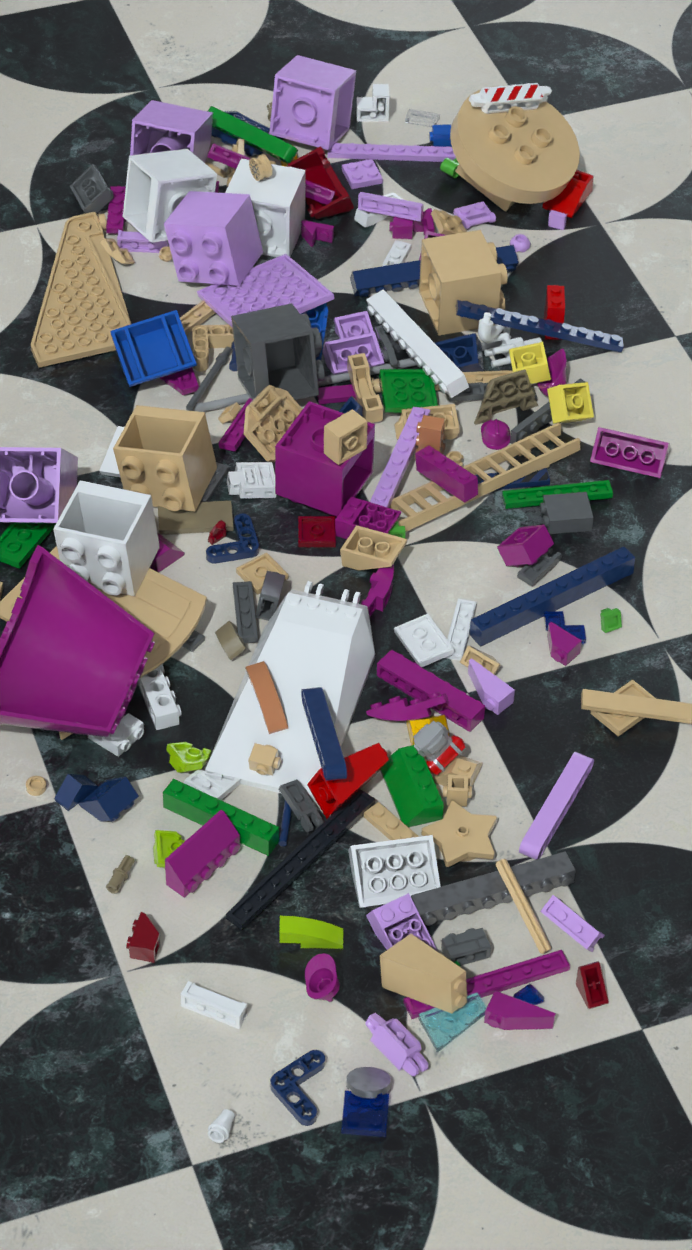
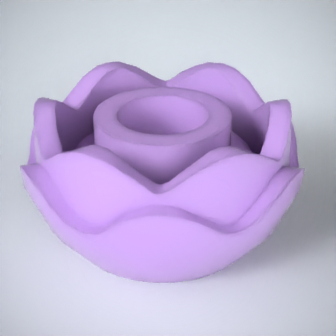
[510,234,530,252]

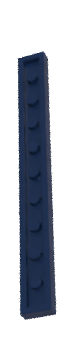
[456,300,624,353]

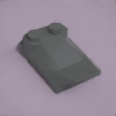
[70,164,113,214]

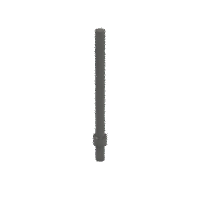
[186,346,232,411]

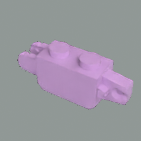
[365,1013,428,1077]

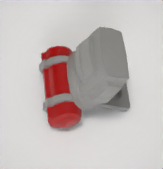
[413,721,466,776]

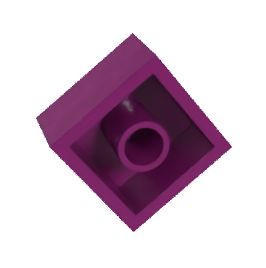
[497,525,554,567]

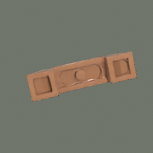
[245,661,288,734]

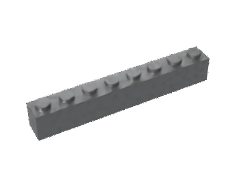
[411,851,575,926]

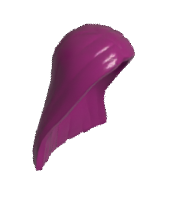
[537,349,567,398]

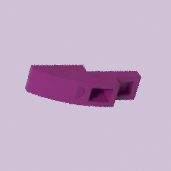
[360,563,394,618]
[366,692,448,721]

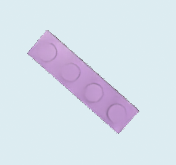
[358,192,423,222]

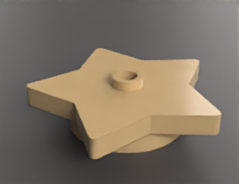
[421,801,497,867]

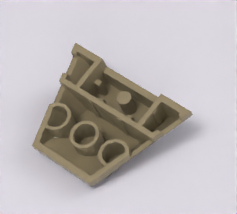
[474,369,538,425]

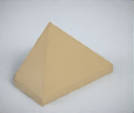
[460,645,501,675]

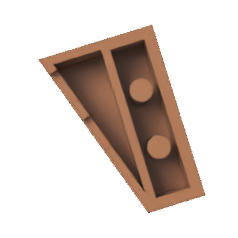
[415,415,446,459]

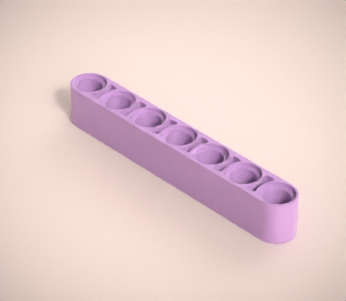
[519,752,594,860]

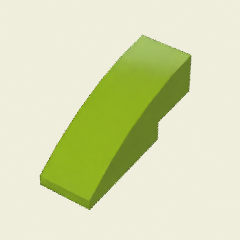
[279,916,343,949]

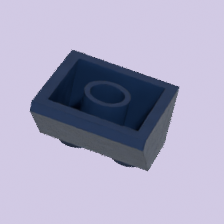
[78,776,139,822]

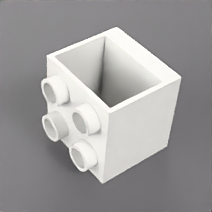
[123,149,217,243]
[225,159,306,257]
[53,480,160,596]

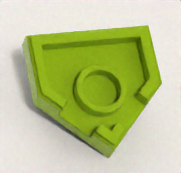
[166,742,211,773]
[153,830,185,868]

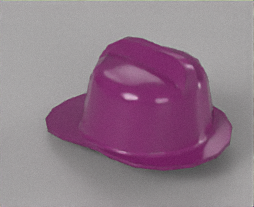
[481,419,510,450]
[305,953,340,1002]

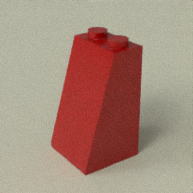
[307,743,389,819]

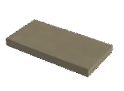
[158,501,233,535]

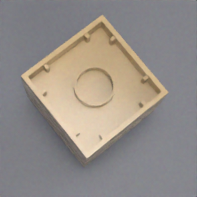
[419,230,508,335]
[113,405,217,512]

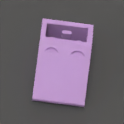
[366,893,437,951]

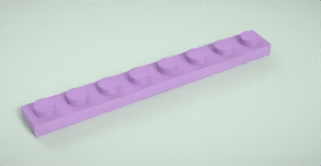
[328,143,456,162]
[370,407,431,508]

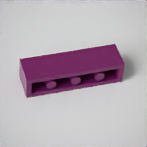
[415,446,478,503]

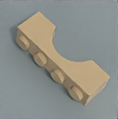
[347,353,383,423]

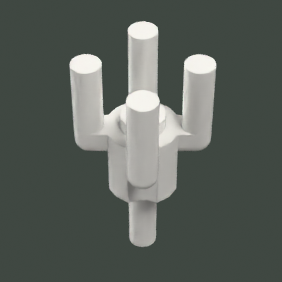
[484,333,542,368]

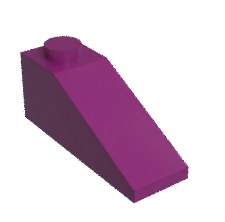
[484,991,556,1030]

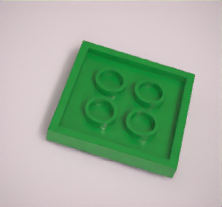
[379,369,438,413]

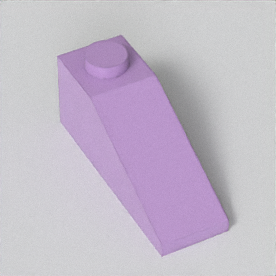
[468,658,515,715]

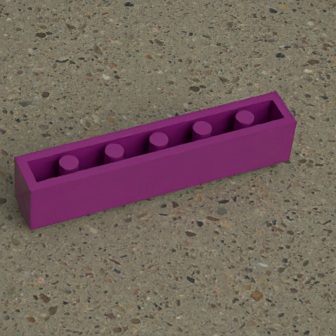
[377,650,485,732]

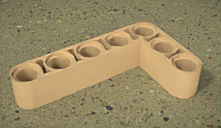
[192,325,234,372]

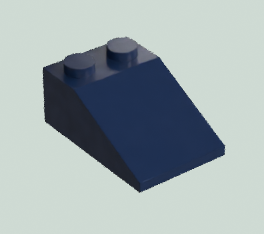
[435,333,484,372]

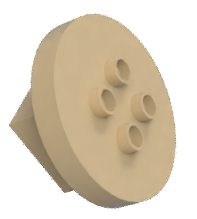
[450,86,580,212]

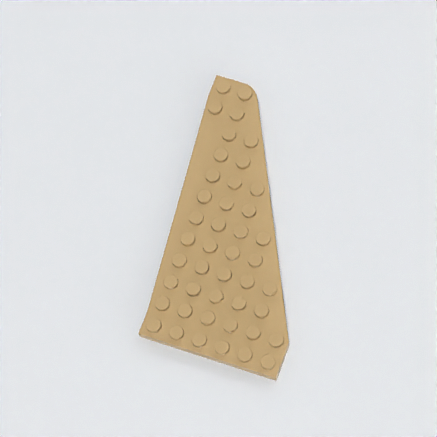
[31,212,131,368]

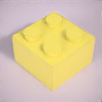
[509,342,551,384]
[547,382,594,424]

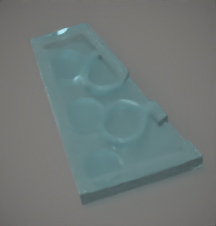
[418,993,486,1053]

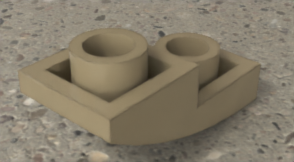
[215,620,246,660]

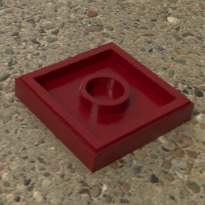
[298,516,336,547]

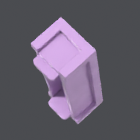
[117,230,169,253]
[540,895,605,952]

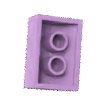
[322,332,384,375]

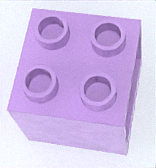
[269,55,356,150]
[164,191,263,286]

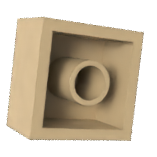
[324,409,368,465]

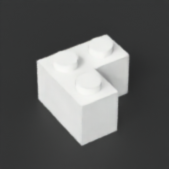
[356,84,389,122]

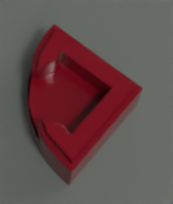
[208,520,226,545]

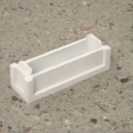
[181,981,247,1029]

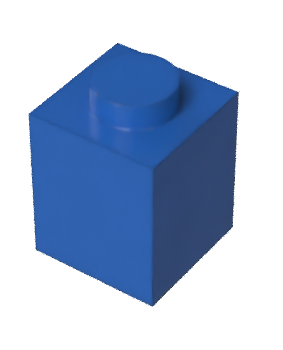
[429,124,452,147]

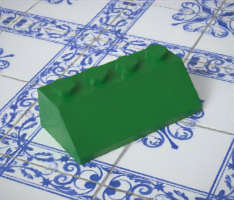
[380,745,444,827]

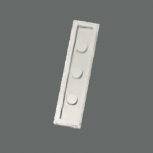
[445,599,477,661]

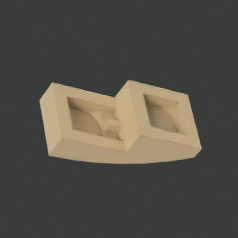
[100,238,135,264]

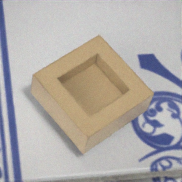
[218,402,241,424]

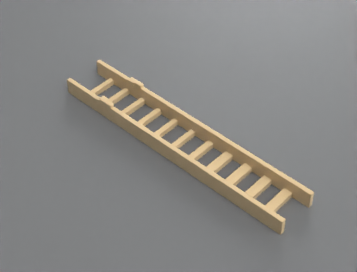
[389,422,580,532]

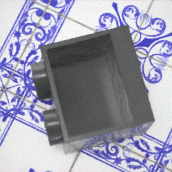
[231,303,325,401]

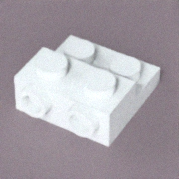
[88,713,144,757]

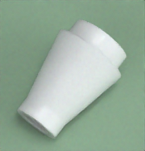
[208,1109,235,1143]

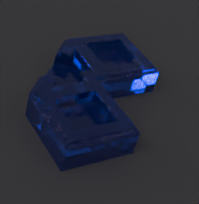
[544,611,586,644]

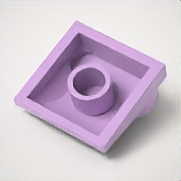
[334,311,374,339]

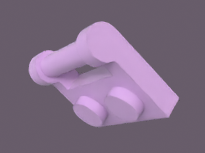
[454,201,496,229]

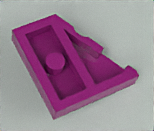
[160,367,199,395]

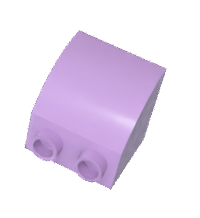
[130,100,213,163]
[0,447,78,523]

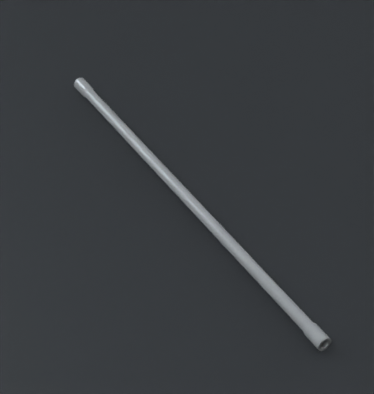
[186,341,502,412]

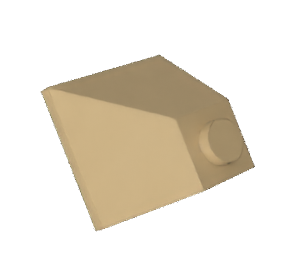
[432,755,483,786]

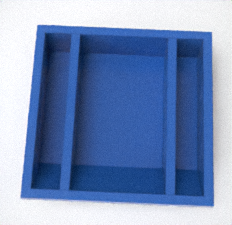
[110,310,197,387]

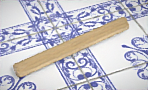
[496,859,551,954]

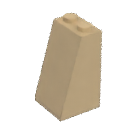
[380,934,467,1014]

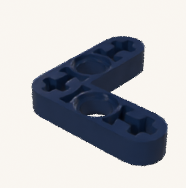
[206,514,259,564]
[270,1050,325,1126]

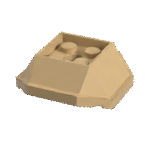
[244,385,303,462]

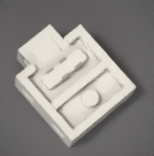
[227,462,277,498]

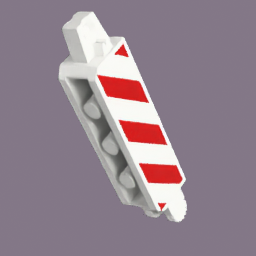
[469,83,552,114]

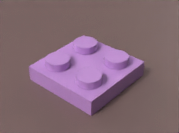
[342,159,383,189]

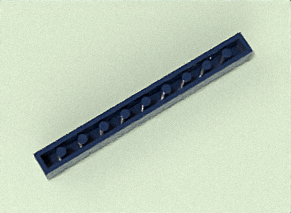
[350,245,519,297]
[469,547,635,647]

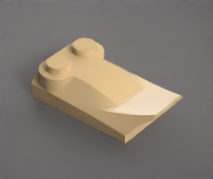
[394,404,460,440]

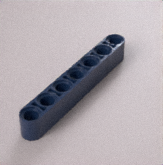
[301,687,347,781]

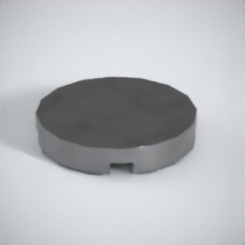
[346,1067,390,1098]

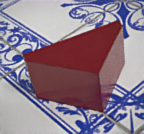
[576,961,609,1009]

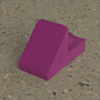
[413,208,435,236]
[301,220,334,247]

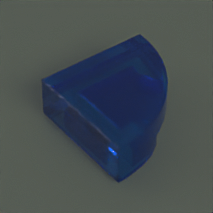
[514,984,544,1005]

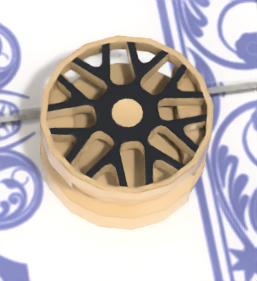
[249,154,272,181]

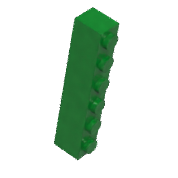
[163,779,279,856]

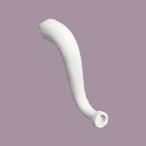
[478,312,511,343]

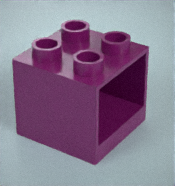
[275,401,375,516]

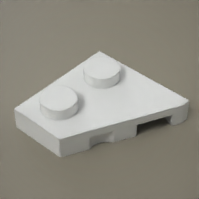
[184,770,240,800]

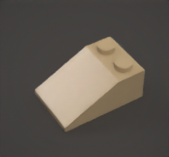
[340,525,407,570]

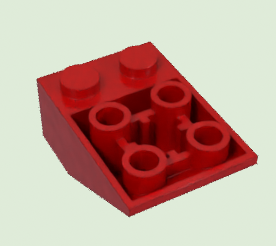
[542,170,594,218]

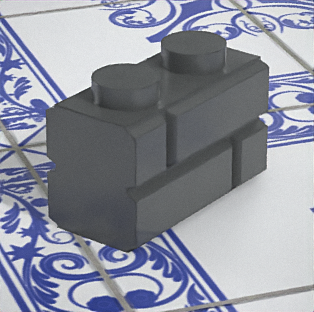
[441,928,491,966]

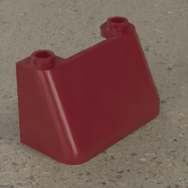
[287,146,354,219]

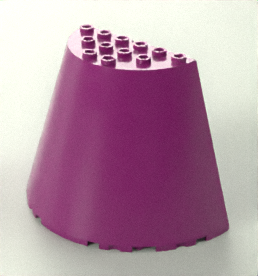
[0,545,155,738]

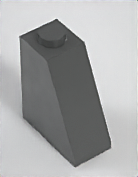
[255,571,285,621]

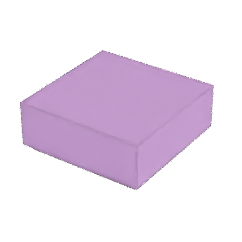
[548,210,567,230]

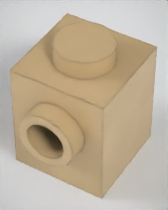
[248,743,281,776]
[443,774,472,807]

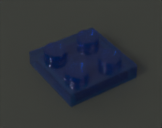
[341,1090,389,1137]

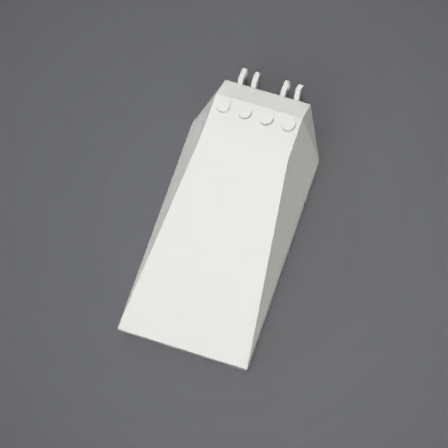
[205,581,375,802]

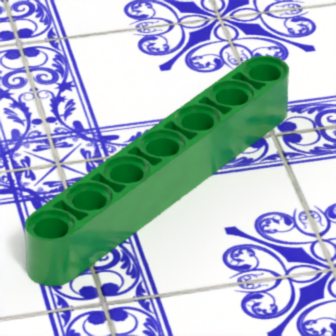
[207,106,298,164]

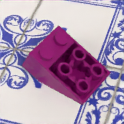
[335,497,401,539]

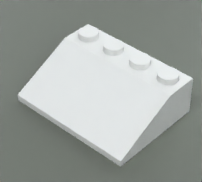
[348,835,441,908]

